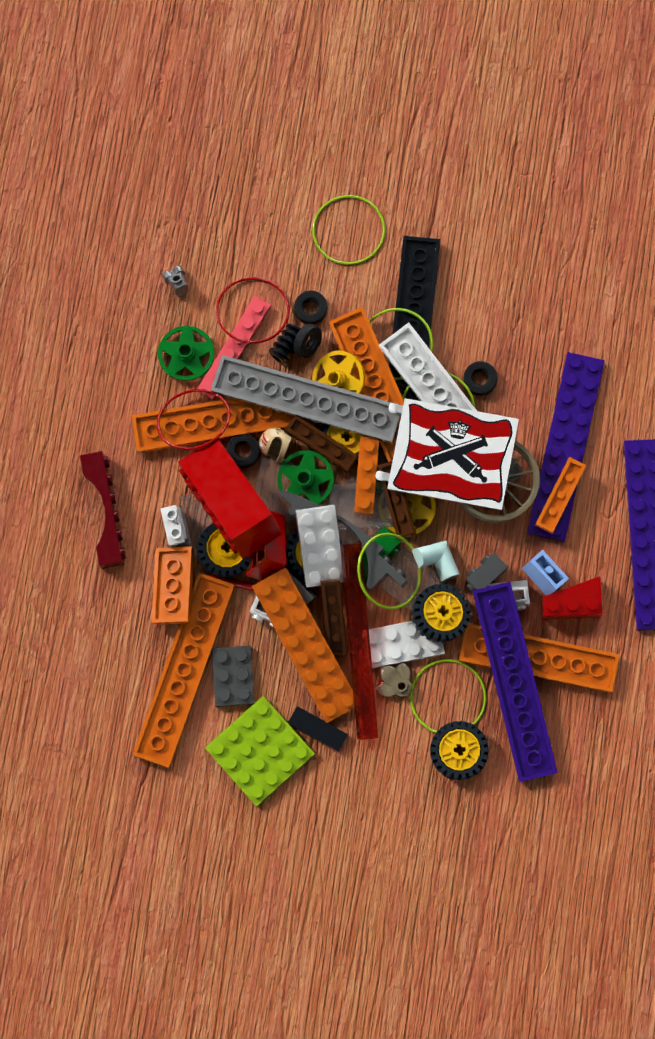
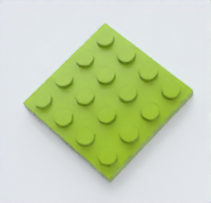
[205,696,315,807]

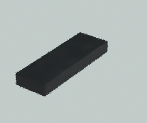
[288,706,348,752]

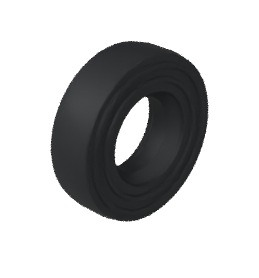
[294,290,328,324]
[294,324,322,358]
[463,361,498,396]
[226,434,261,468]

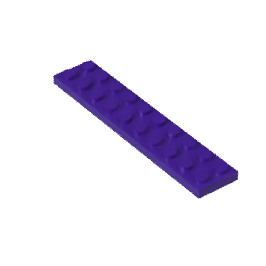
[527,352,605,542]
[623,439,655,630]
[472,582,558,782]

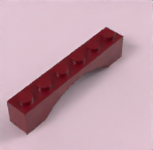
[80,451,127,569]

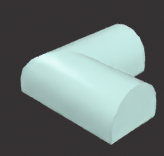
[412,540,460,582]

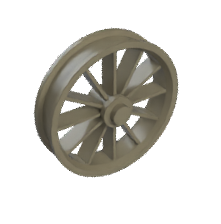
[459,441,540,523]

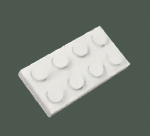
[296,505,345,588]
[361,621,445,670]

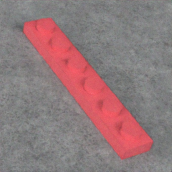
[197,296,271,401]

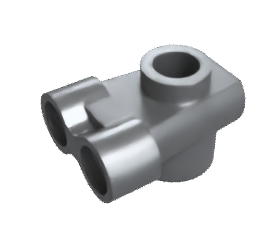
[162,266,189,297]

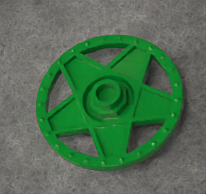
[158,326,214,381]
[277,450,334,505]

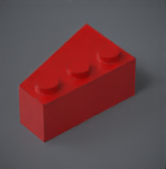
[246,510,287,581]
[541,576,603,620]

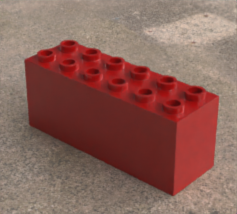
[178,439,282,559]

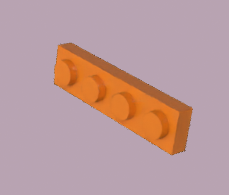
[354,436,380,515]
[535,457,586,534]

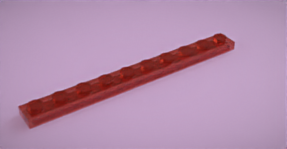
[340,543,378,740]

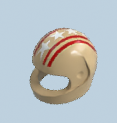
[259,427,292,463]

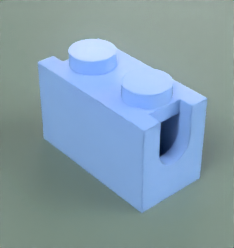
[522,550,569,596]

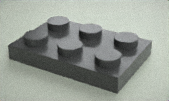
[212,645,255,707]

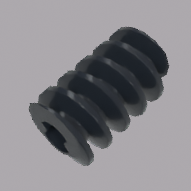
[268,323,301,366]

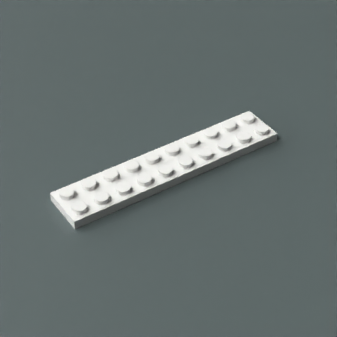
[378,323,524,487]

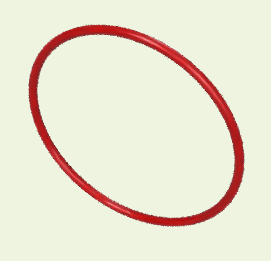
[216,277,290,344]
[157,389,230,450]

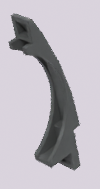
[279,490,408,592]

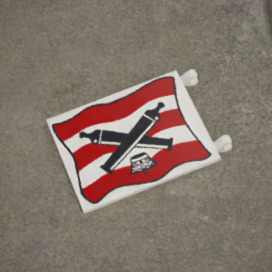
[376,398,519,510]

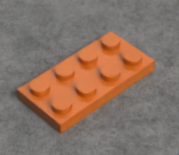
[151,546,194,625]

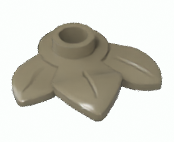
[376,662,412,697]

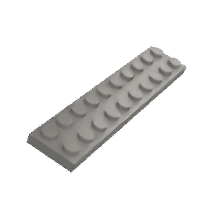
[211,355,402,444]

